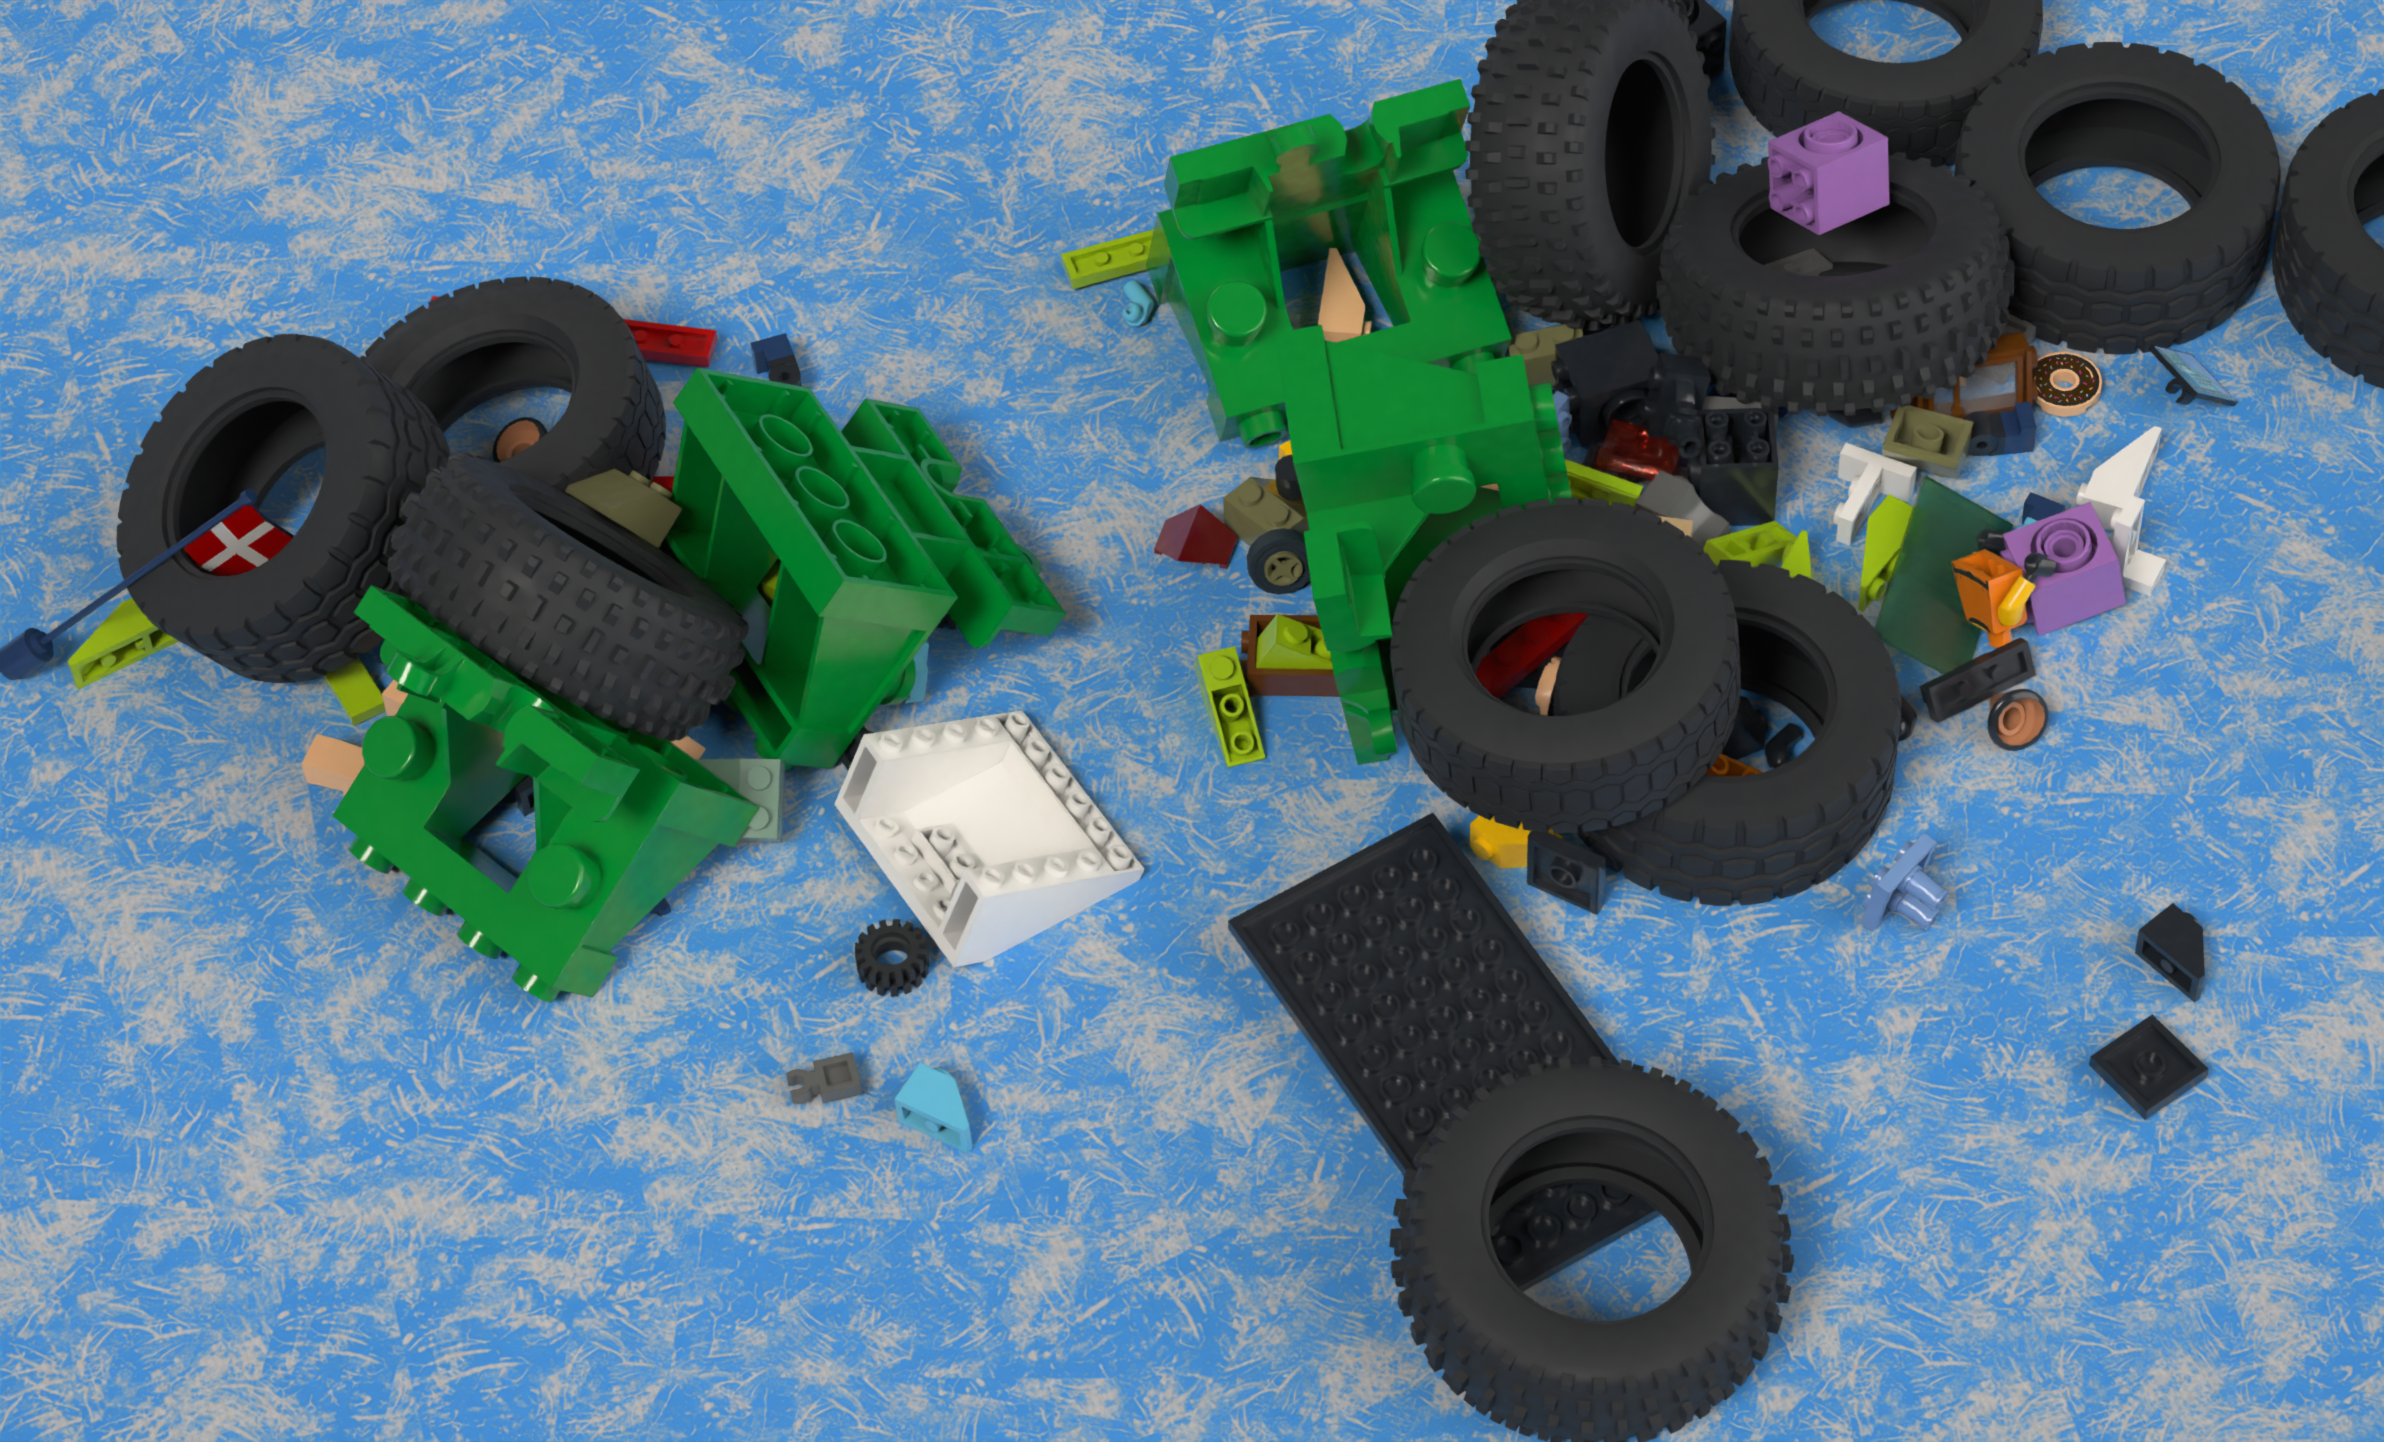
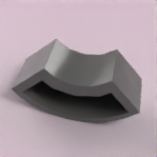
[1635,470,1731,548]

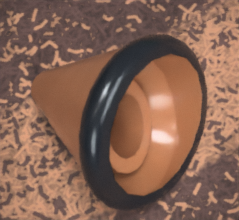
[492,417,548,463]
[1987,689,2049,751]

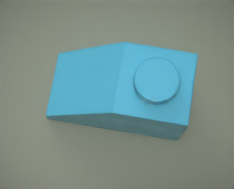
[894,1063,972,1154]

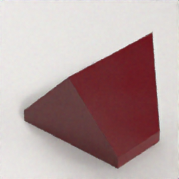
[1154,504,1238,569]

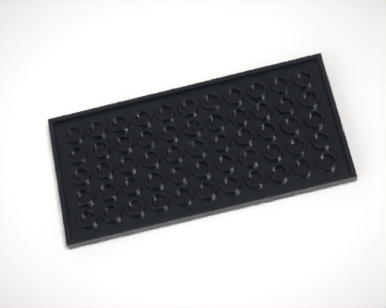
[1228,812,1660,1291]

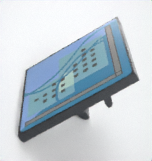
[2148,345,2238,406]

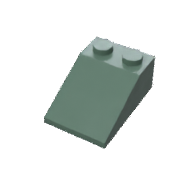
[697,758,785,843]

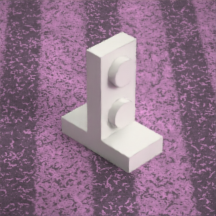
[1833,443,1917,546]
[2109,495,2166,596]

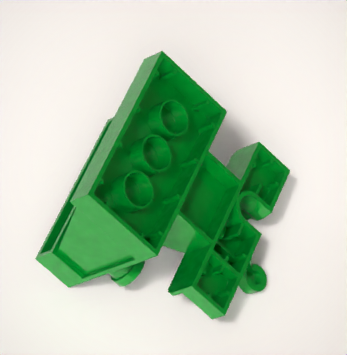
[1146,79,1512,449]
[1275,324,1572,765]
[656,367,1067,771]
[332,585,759,1003]

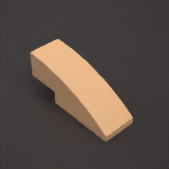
[302,734,365,796]

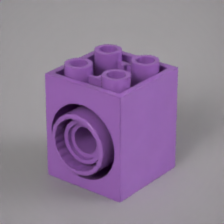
[1768,111,1889,235]
[2000,502,2126,636]

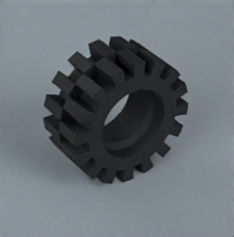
[854,919,929,997]

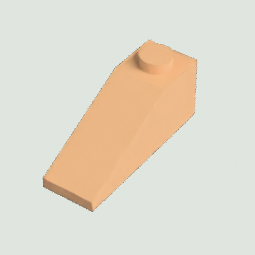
[1318,248,1372,343]

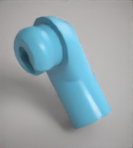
[1123,280,1154,327]

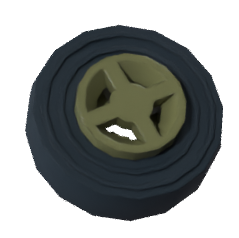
[1246,528,1310,595]

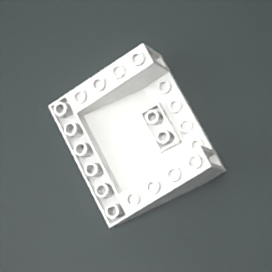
[834,710,1144,967]

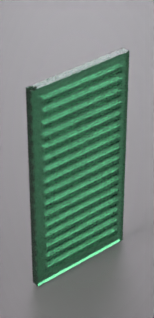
[1874,475,2013,674]

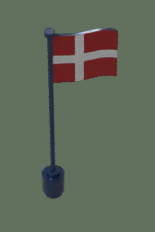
[0,489,294,680]

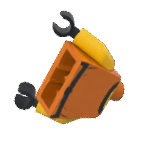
[1951,529,2056,648]

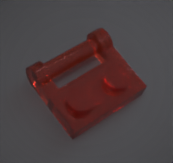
[1595,419,1682,480]

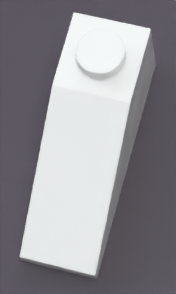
[2076,426,2162,532]

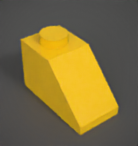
[1470,815,1562,868]

